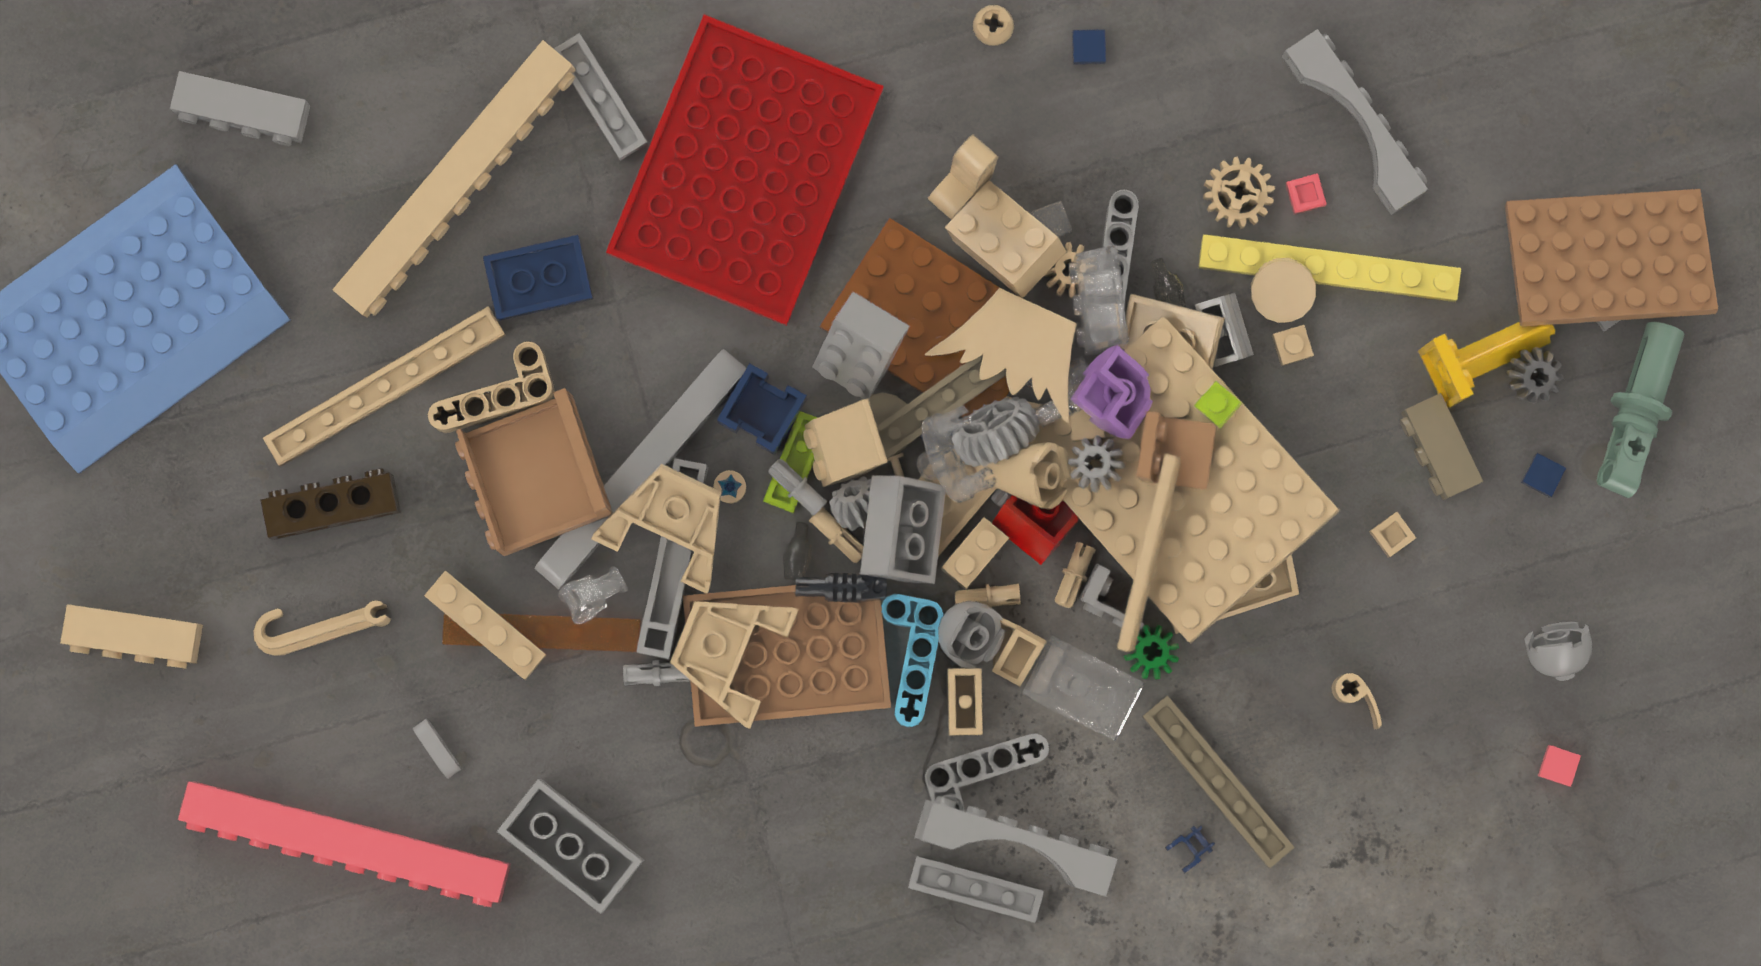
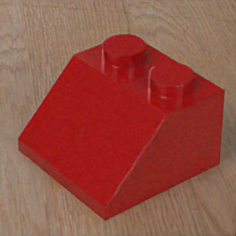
[992,495,1080,565]

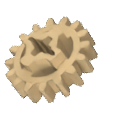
[1203,157,1275,229]

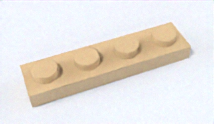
[424,571,546,680]

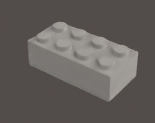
[497,779,644,914]

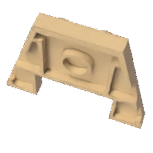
[591,464,721,594]
[670,601,798,729]

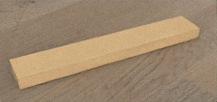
[1117,454,1182,652]

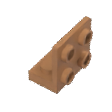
[1136,411,1216,490]

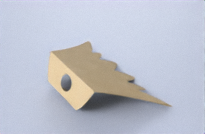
[925,288,1077,423]

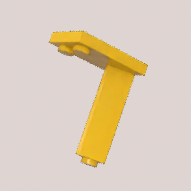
[1418,322,1555,408]

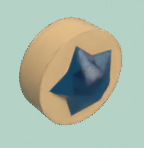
[713,470,746,504]

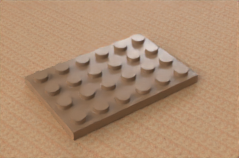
[1505,189,1718,327]
[683,585,891,727]

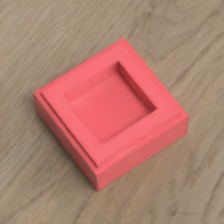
[1286,173,1327,215]
[1538,745,1581,787]

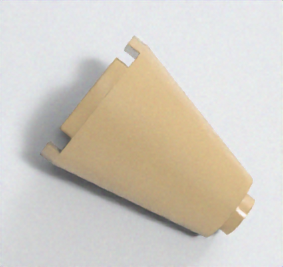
[976,442,1071,509]

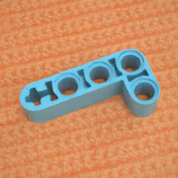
[882,594,943,727]

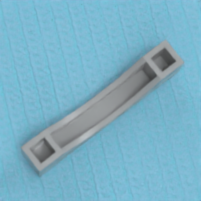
[1282,29,1428,215]
[636,458,708,660]
[914,796,1117,897]

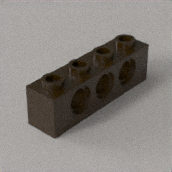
[260,469,401,540]

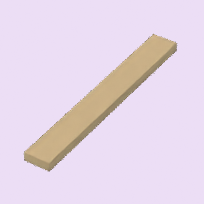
[263,306,506,467]

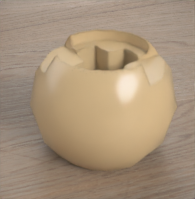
[973,5,1014,46]

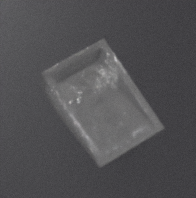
[1022,636,1145,741]

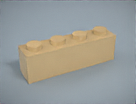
[61,604,203,669]

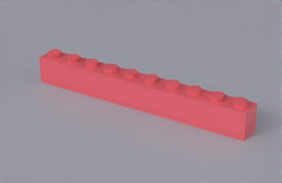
[178,781,511,907]

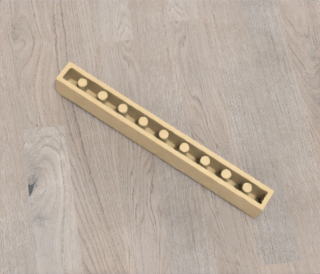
[332,40,576,318]

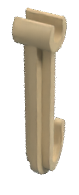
[254,601,391,656]

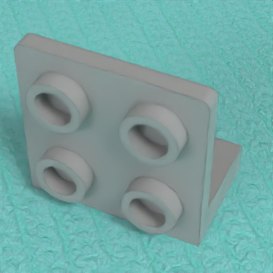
[1079,564,1143,629]

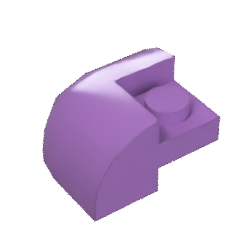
[1070,345,1152,439]

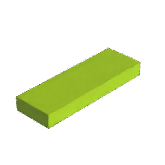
[763,411,817,513]

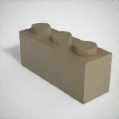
[1400,393,1483,500]

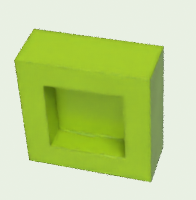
[1194,381,1242,429]

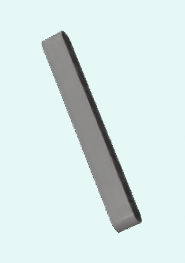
[534,349,746,590]

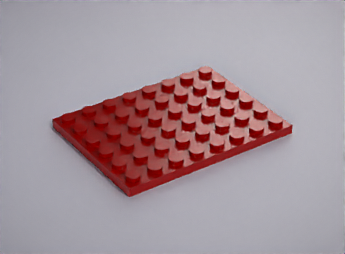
[606,14,884,326]

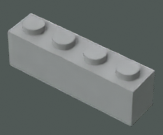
[170,71,310,146]

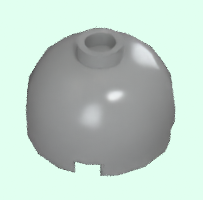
[938,600,1004,669]
[1524,622,1592,681]

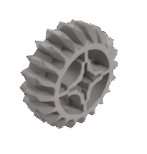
[952,397,1040,467]

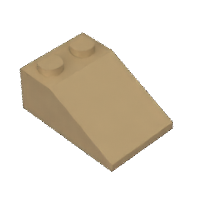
[804,399,887,487]

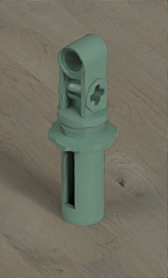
[1597,322,1685,498]

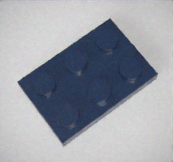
[483,235,593,321]

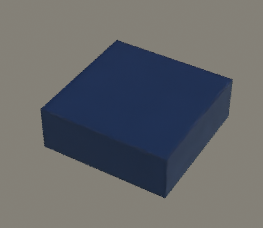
[1072,30,1106,64]
[1521,453,1566,498]

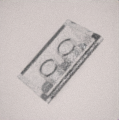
[1069,245,1129,355]

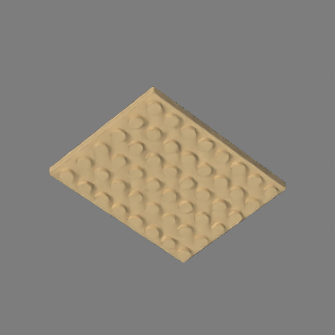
[1029,316,1340,643]

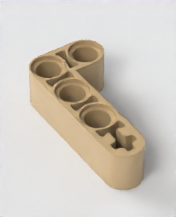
[928,135,998,220]
[428,342,554,433]

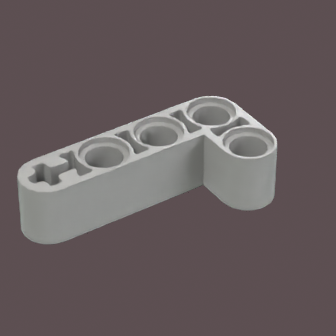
[925,734,1049,811]

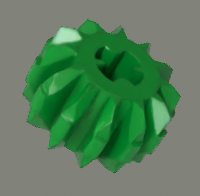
[1124,625,1179,680]

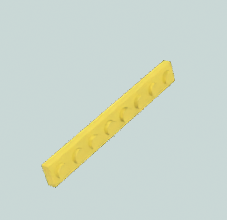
[1198,234,1461,302]

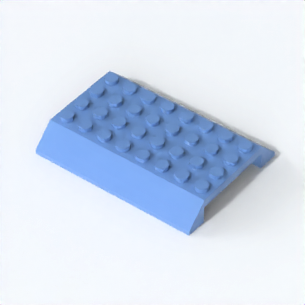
[0,164,290,473]

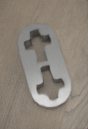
[413,718,462,779]

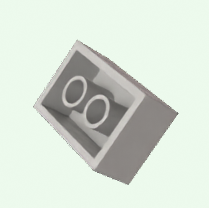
[812,292,909,400]
[860,475,946,584]

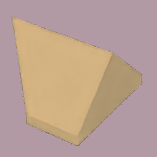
[992,618,1046,686]

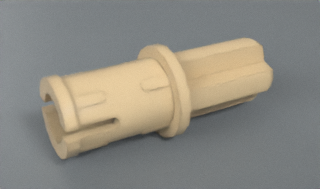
[809,506,864,563]
[1055,542,1096,608]
[955,584,1021,608]

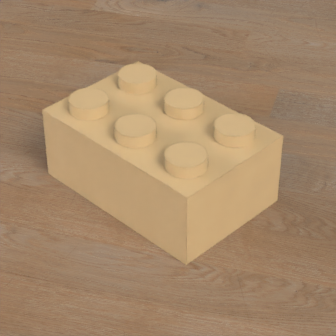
[945,180,1066,298]

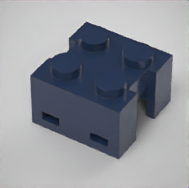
[717,363,807,455]

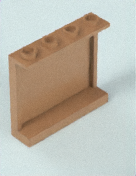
[455,388,613,556]

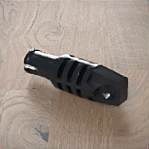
[795,573,887,603]

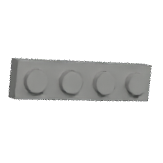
[554,33,648,161]
[908,856,1044,923]

